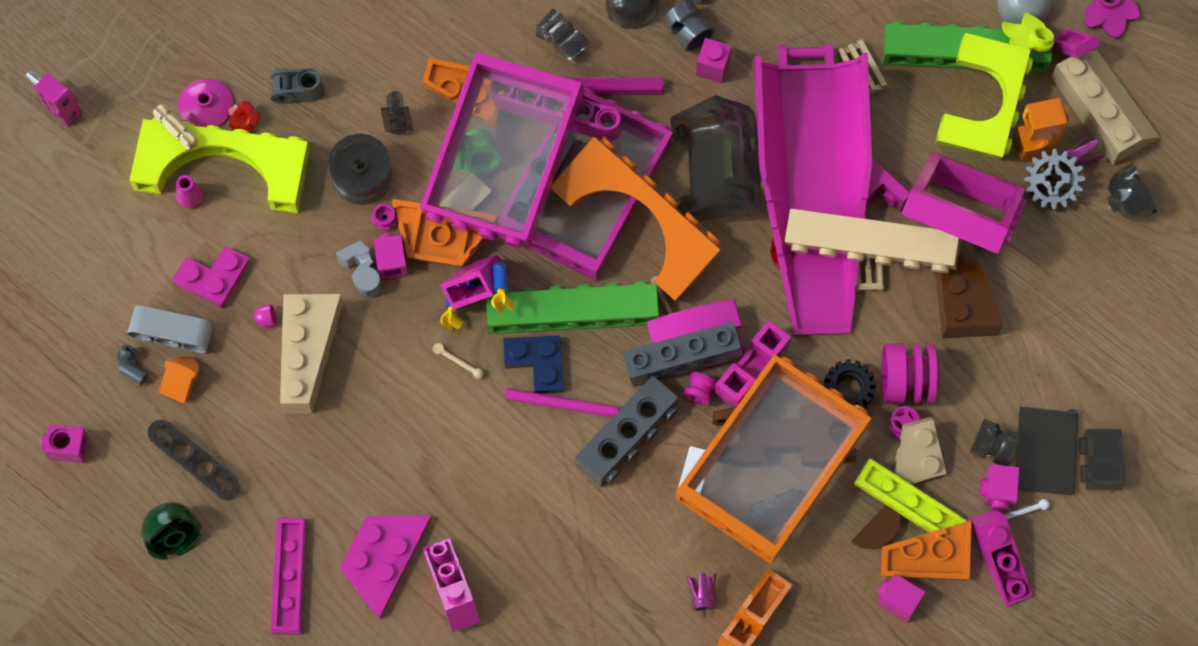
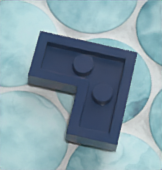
[503,335,563,394]

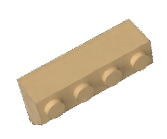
[1051,50,1160,165]

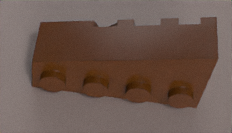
[934,228,1004,339]

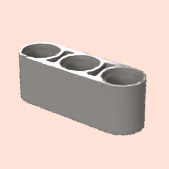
[127,306,214,353]

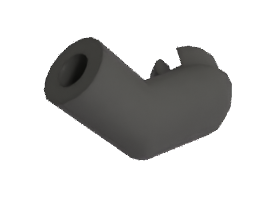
[117,344,148,386]

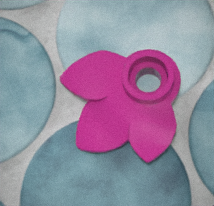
[1085,0,1139,38]

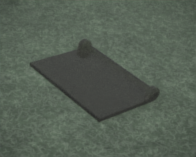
[1016,407,1079,495]

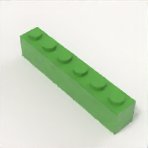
[883,22,1051,73]
[486,281,659,335]

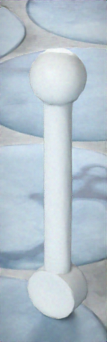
[1004,499,1050,519]

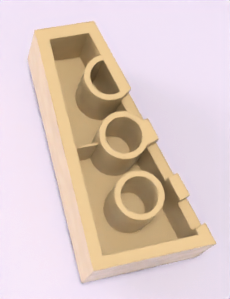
[280,294,344,414]

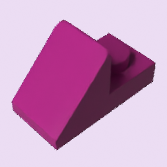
[866,158,910,212]

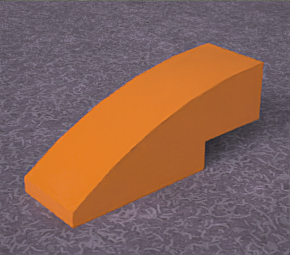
[716,569,793,646]

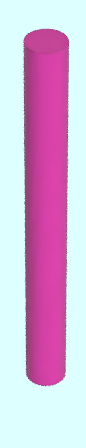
[505,388,619,417]

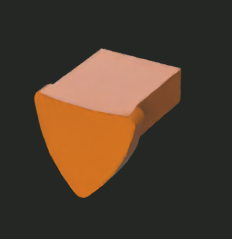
[159,357,199,403]

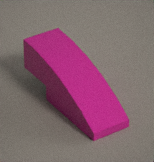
[647,299,743,343]

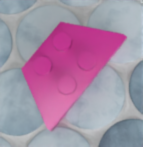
[340,515,431,619]

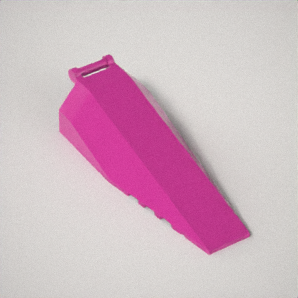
[753,44,872,335]

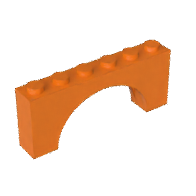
[551,137,723,301]

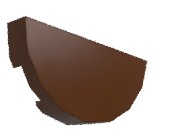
[851,505,901,549]

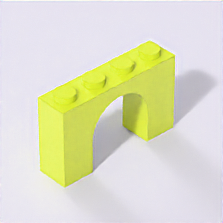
[935,33,1033,160]

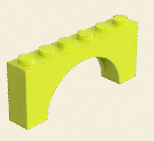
[130,118,310,213]

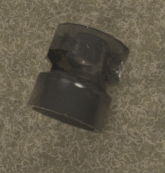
[970,418,1022,466]

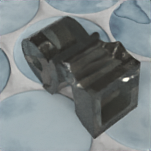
[536,9,589,61]

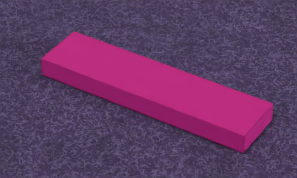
[271,518,307,635]

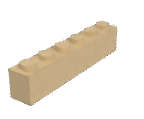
[785,209,961,274]

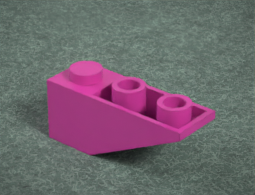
[968,509,1033,607]
[422,538,480,632]

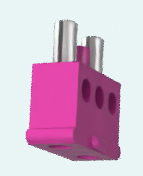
[26,70,82,126]

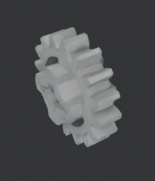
[1024,149,1086,211]

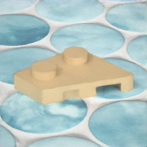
[894,417,947,484]

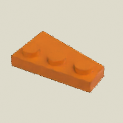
[880,520,971,580]

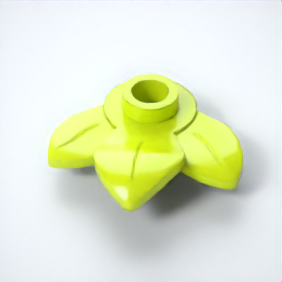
[1002,12,1054,52]

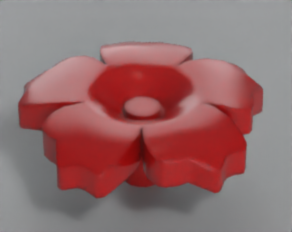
[227,100,261,133]

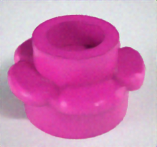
[371,204,398,231]

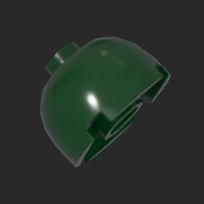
[141,502,202,560]

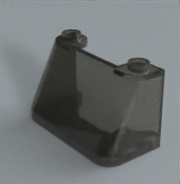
[670,95,762,222]

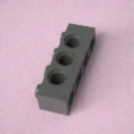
[623,321,743,387]
[575,375,678,487]

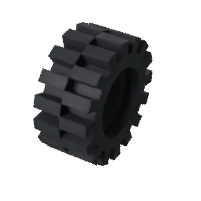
[823,359,876,409]

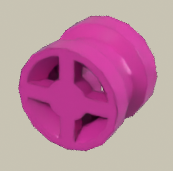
[683,372,717,406]
[889,406,920,439]

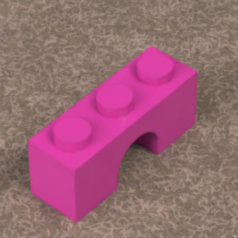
[714,320,791,408]

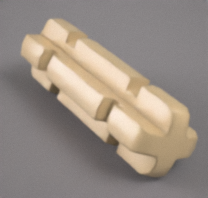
[153,104,198,150]

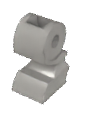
[336,240,381,298]

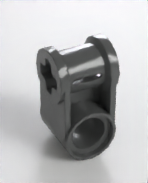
[270,68,324,104]

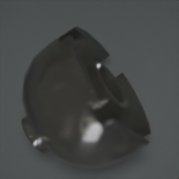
[606,0,659,29]
[1106,163,1158,221]

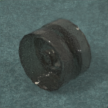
[328,133,393,205]

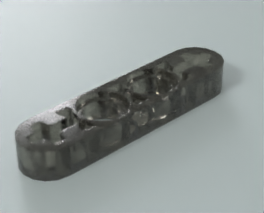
[147,420,240,501]

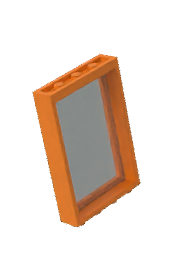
[675,354,871,565]

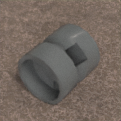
[663,0,714,52]

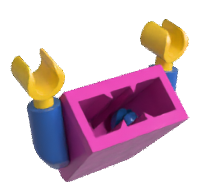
[440,255,514,331]

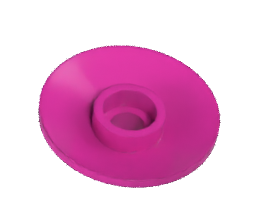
[178,79,234,128]

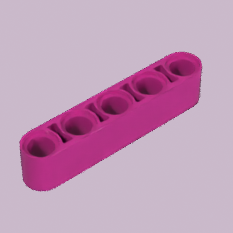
[490,81,622,141]

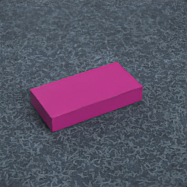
[1051,28,1100,58]

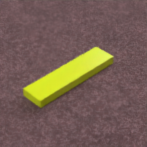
[854,458,967,532]

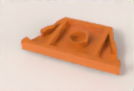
[392,199,499,268]

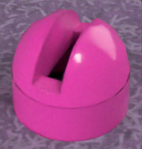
[254,304,277,327]

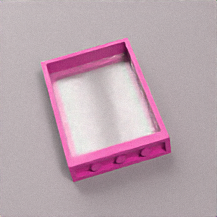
[419,52,585,248]
[496,87,673,281]

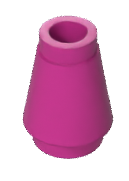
[176,175,203,208]

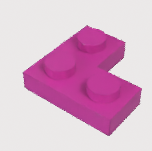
[172,246,250,308]

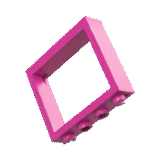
[901,151,1027,254]

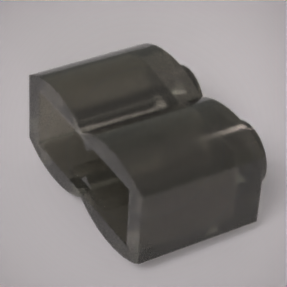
[1078,429,1125,490]

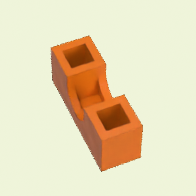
[1014,98,1069,163]

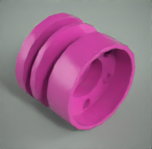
[881,343,940,403]

